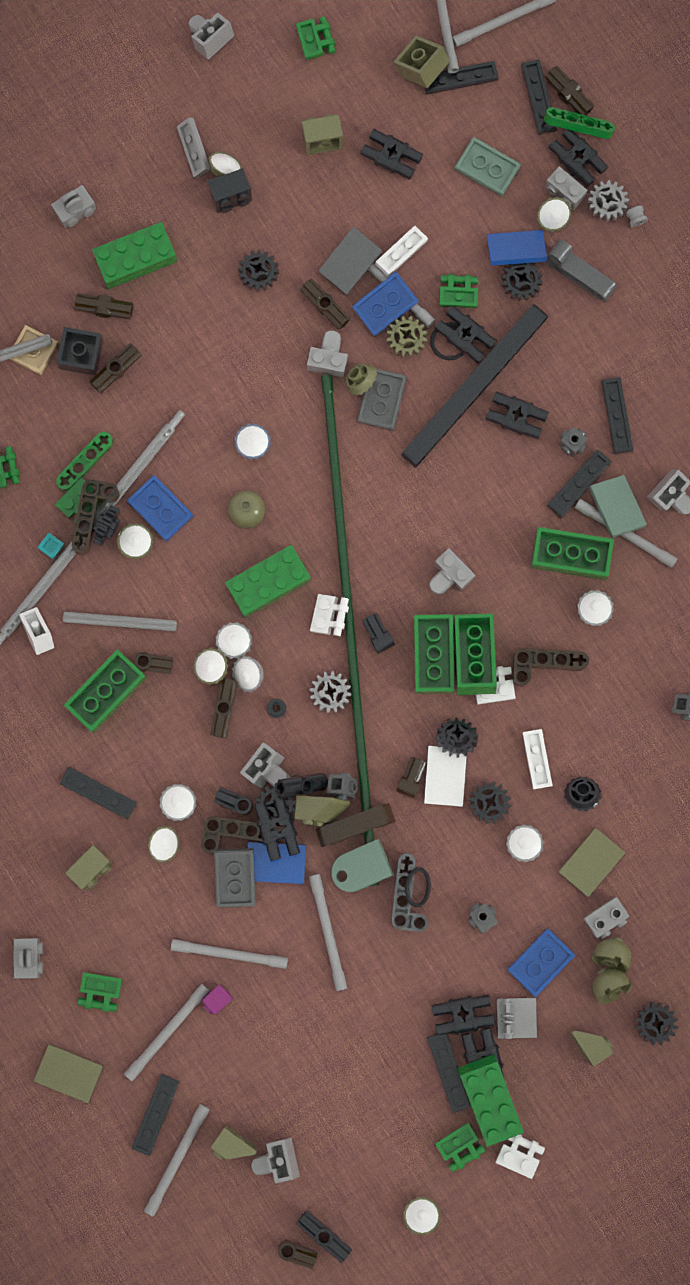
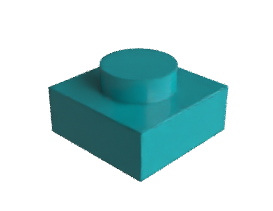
[37,533,65,560]

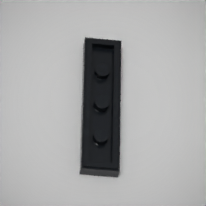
[521,59,557,135]
[424,61,498,95]
[601,377,633,454]
[547,449,612,518]
[60,767,137,819]
[427,1034,471,1113]
[131,1074,180,1156]

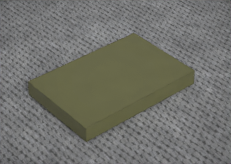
[558,828,625,897]
[34,1044,103,1103]

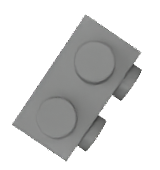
[545,167,588,211]
[582,897,630,939]

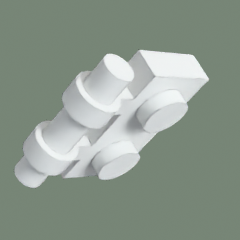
[310,594,349,636]
[476,666,516,705]
[495,1134,545,1179]

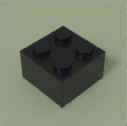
[208,168,252,213]
[57,327,103,375]

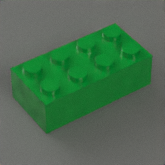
[92,222,177,290]
[531,527,614,580]
[225,545,311,618]
[413,614,454,694]
[454,614,497,695]
[64,649,147,734]
[457,1054,524,1147]

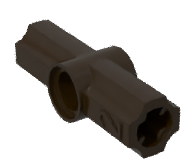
[545,66,594,116]
[300,278,351,330]
[74,293,134,320]
[89,343,142,394]
[210,679,238,738]

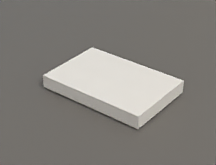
[424,746,467,807]

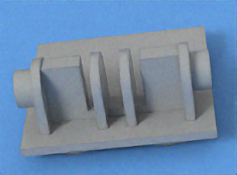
[497,998,537,1039]

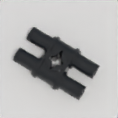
[360,129,423,180]
[548,129,608,187]
[434,305,497,364]
[486,391,549,439]
[255,797,300,861]
[431,995,495,1036]
[461,1027,506,1083]

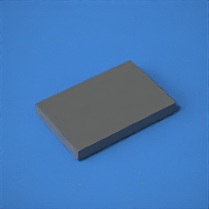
[319,226,383,295]
[357,369,407,431]
[214,848,255,907]

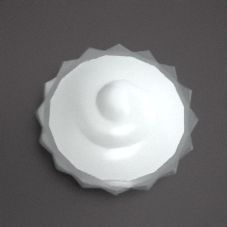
[577,590,614,626]
[215,622,252,659]
[232,655,264,693]
[159,784,197,821]
[506,824,544,862]

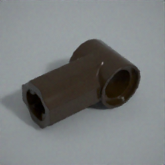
[135,652,173,674]
[396,757,426,798]
[278,1240,318,1269]

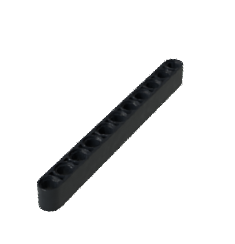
[401,304,548,468]

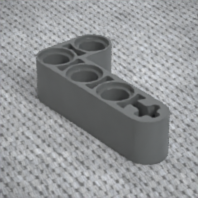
[547,239,617,302]
[391,853,428,932]

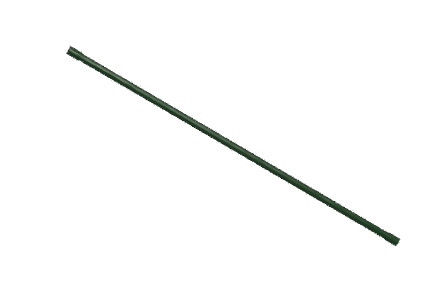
[321,375,379,886]

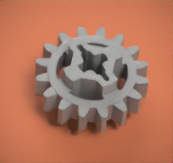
[587,180,629,222]
[310,671,351,713]

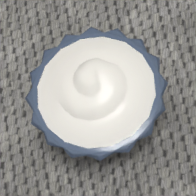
[234,423,271,459]

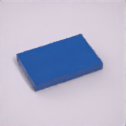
[487,230,547,266]
[352,272,420,337]
[127,475,194,542]
[248,842,306,884]
[507,928,576,998]

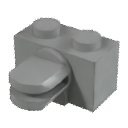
[189,13,234,60]
[51,185,96,228]
[307,331,348,378]
[647,469,690,514]
[429,548,476,595]
[240,742,290,789]
[13,938,43,979]
[252,1138,300,1184]

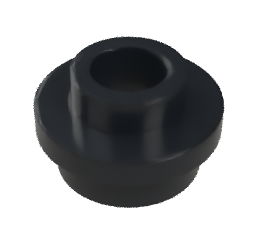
[267,699,286,718]

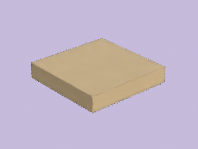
[9,325,59,376]

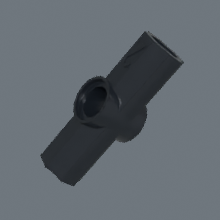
[275,773,329,797]
[296,1210,352,1263]

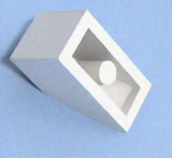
[19,607,54,655]

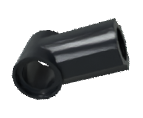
[362,613,395,654]
[214,787,253,815]

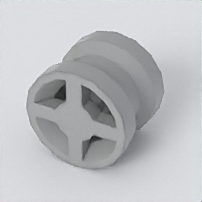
[625,205,648,228]

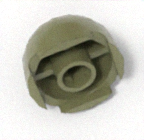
[228,490,265,529]
[591,937,632,973]
[592,968,633,1005]

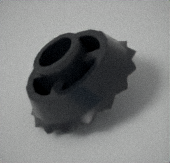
[564,777,602,812]

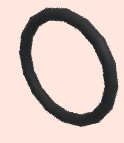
[430,322,468,360]
[405,867,431,907]

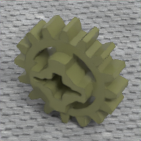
[387,316,427,358]

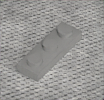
[177,118,210,178]

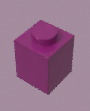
[202,984,233,1015]

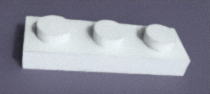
[375,226,428,277]
[522,729,553,790]

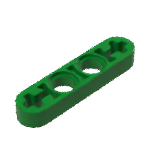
[543,107,615,139]
[56,432,113,491]

